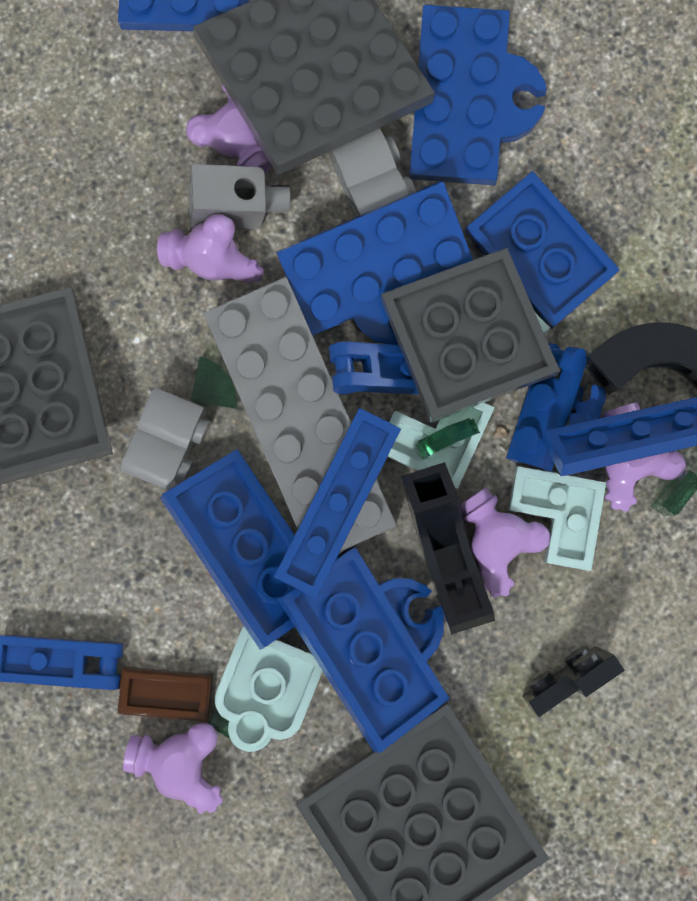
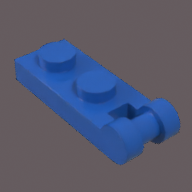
[329,342,419,395]
[506,343,587,471]
[0,634,124,690]

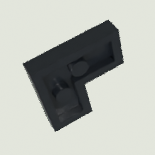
[522,645,625,717]

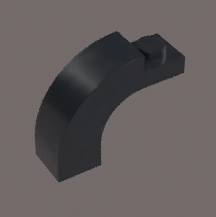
[585,322,697,395]
[401,462,495,635]

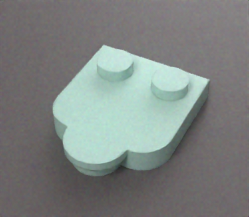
[215,626,322,752]

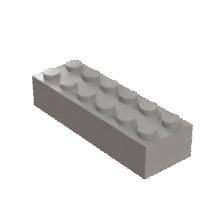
[203,277,397,551]

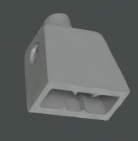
[188,164,290,232]

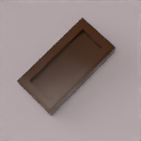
[117,667,213,722]

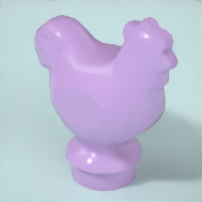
[186,84,272,174]
[157,214,264,284]
[603,402,686,512]
[460,487,551,598]
[123,723,223,814]

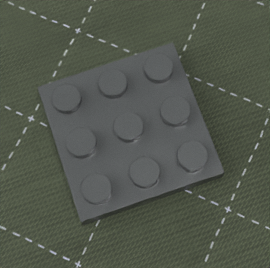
[380,248,560,423]

